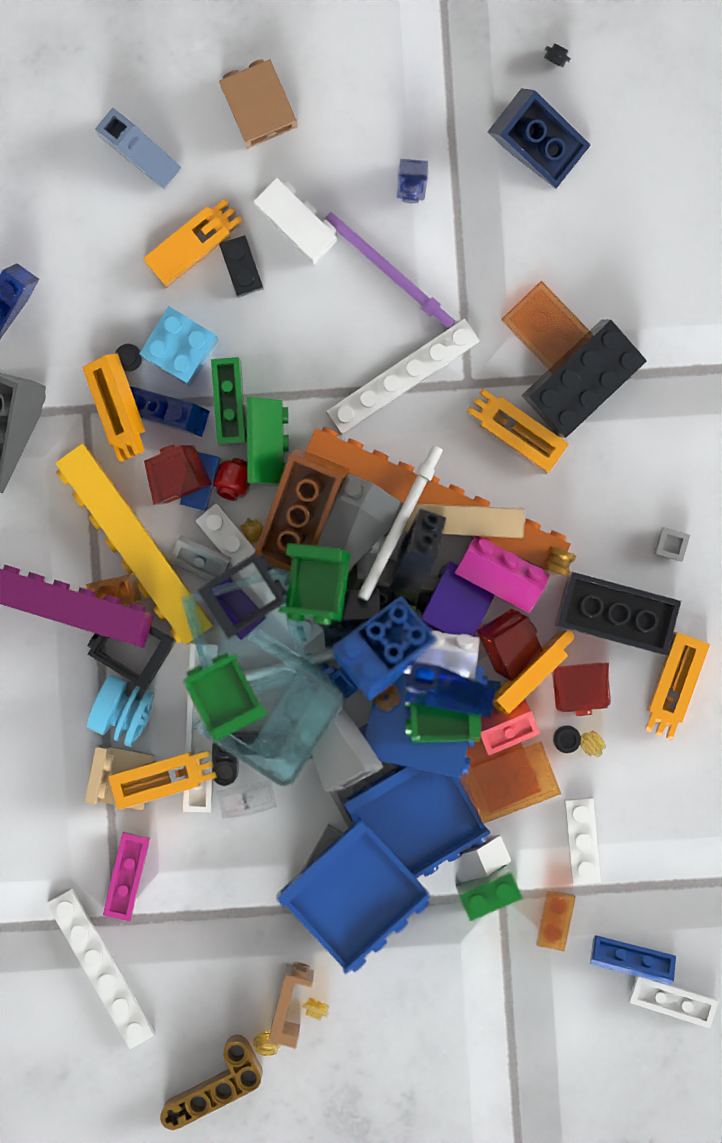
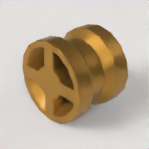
[542,546,576,577]

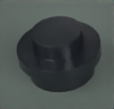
[544,43,571,68]
[115,344,143,372]
[553,725,581,753]

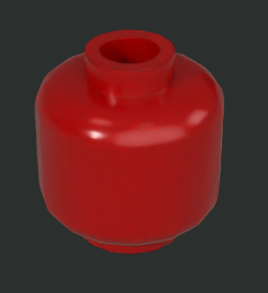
[213,458,251,501]

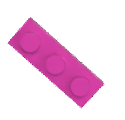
[103,832,151,921]

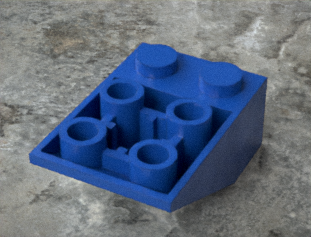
[332,596,437,701]

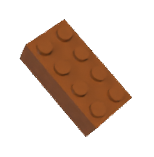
[254,448,349,572]

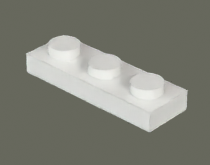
[564,797,601,884]
[628,976,718,1028]

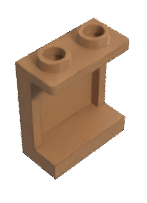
[219,59,298,149]
[268,962,314,1049]

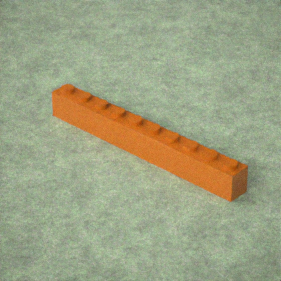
[305,427,571,575]

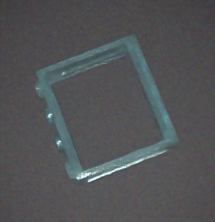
[181,567,315,694]

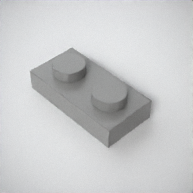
[169,535,231,581]

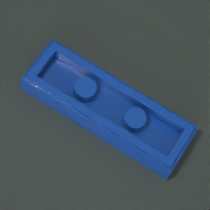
[590,935,676,985]

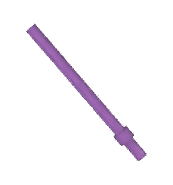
[324,212,455,329]

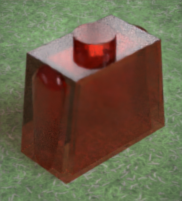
[144,445,213,505]
[477,608,543,681]
[551,662,611,716]

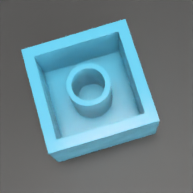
[139,306,219,387]

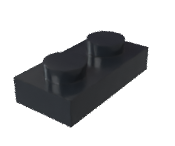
[219,235,264,298]

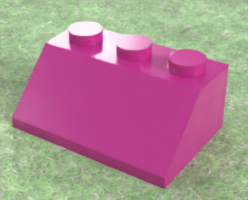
[455,536,550,613]

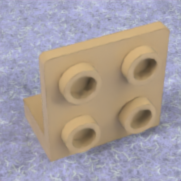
[84,744,154,810]

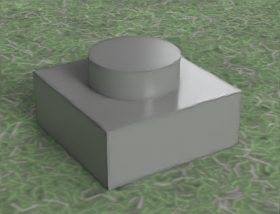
[654,527,690,562]

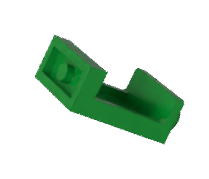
[278,544,351,625]
[183,652,267,743]
[405,681,481,743]

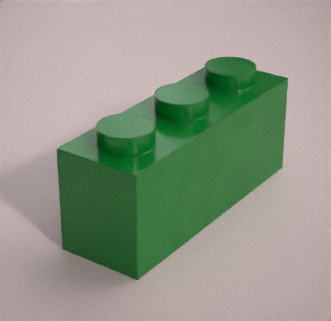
[211,357,247,446]

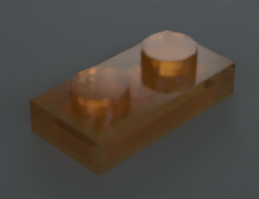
[86,573,142,605]
[536,889,576,952]

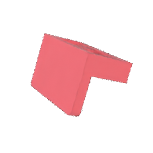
[480,699,540,755]

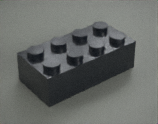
[521,319,647,438]
[554,572,681,655]

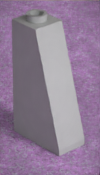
[292,683,383,792]

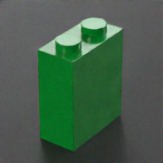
[455,864,523,922]

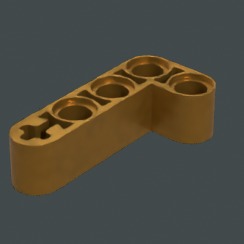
[160,1035,263,1130]

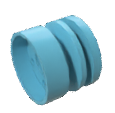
[86,674,155,747]

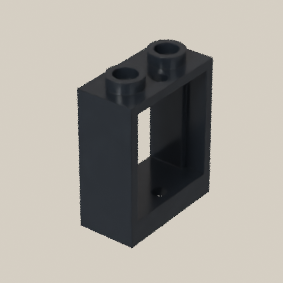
[388,508,446,600]
[197,553,288,639]
[87,625,176,689]

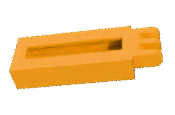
[143,199,243,288]
[82,353,146,462]
[466,388,569,474]
[488,631,574,714]
[645,632,710,740]
[108,750,217,810]

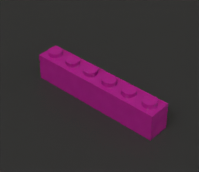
[0,564,154,648]

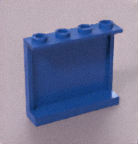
[365,666,488,781]
[341,766,491,878]
[276,817,431,975]

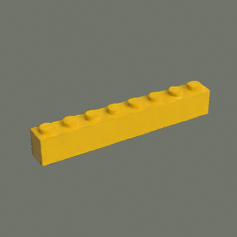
[55,443,215,645]

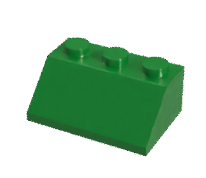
[247,397,289,486]

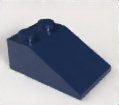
[487,88,591,189]

